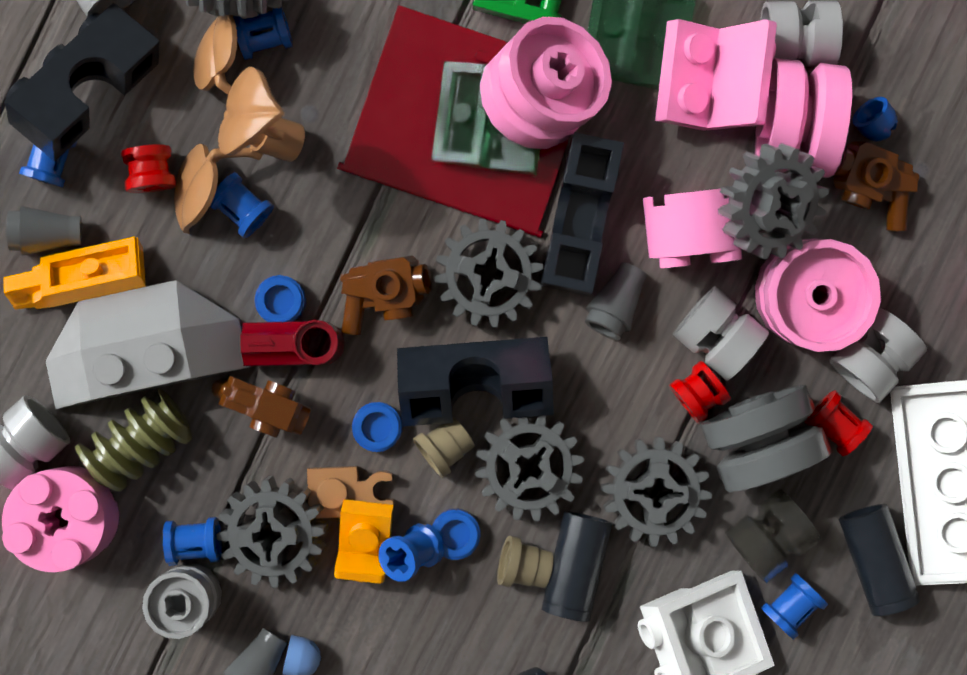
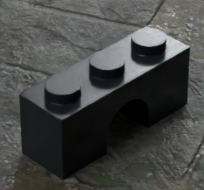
[5,2,160,162]
[540,132,624,296]
[397,337,554,427]

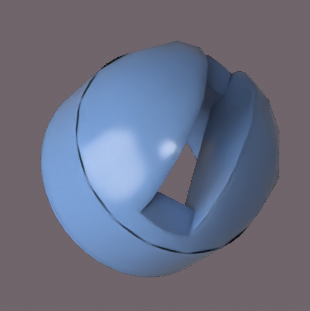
[282,635,321,675]

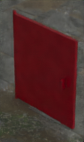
[337,5,570,238]

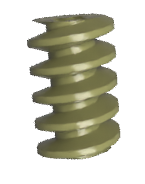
[75,387,192,492]

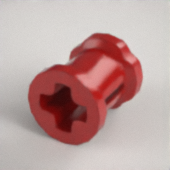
[805,390,873,457]

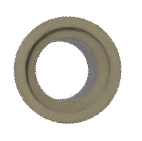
[413,417,475,479]
[497,536,553,588]

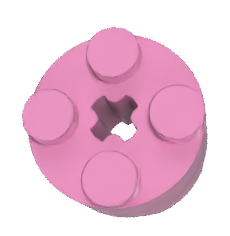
[643,189,742,268]
[2,466,119,572]

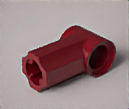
[240,320,345,366]

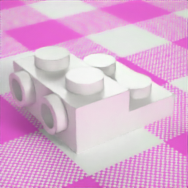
[638,571,775,675]

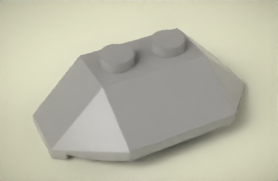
[46,280,250,409]

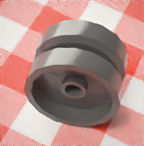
[700,385,832,492]

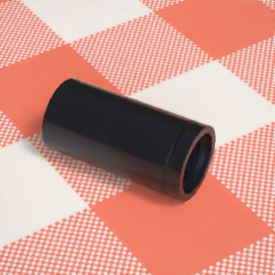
[839,504,921,616]
[541,511,613,622]

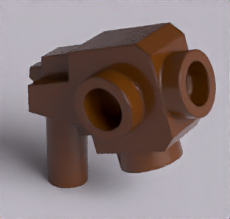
[833,141,919,231]
[340,255,431,335]
[212,376,311,438]

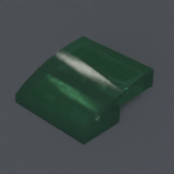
[587,0,697,90]
[431,61,540,175]

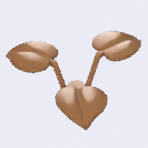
[174,15,305,234]

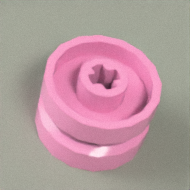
[480,17,612,149]
[755,58,852,178]
[755,238,881,352]

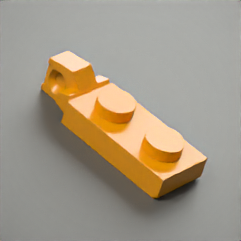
[4,236,146,310]

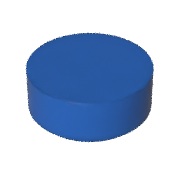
[255,275,306,322]
[352,402,403,452]
[432,508,480,560]

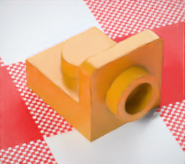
[334,499,393,584]

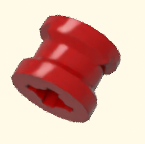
[121,144,176,193]
[669,361,731,424]

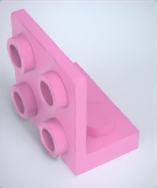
[655,19,777,131]

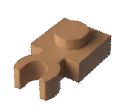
[307,466,395,519]

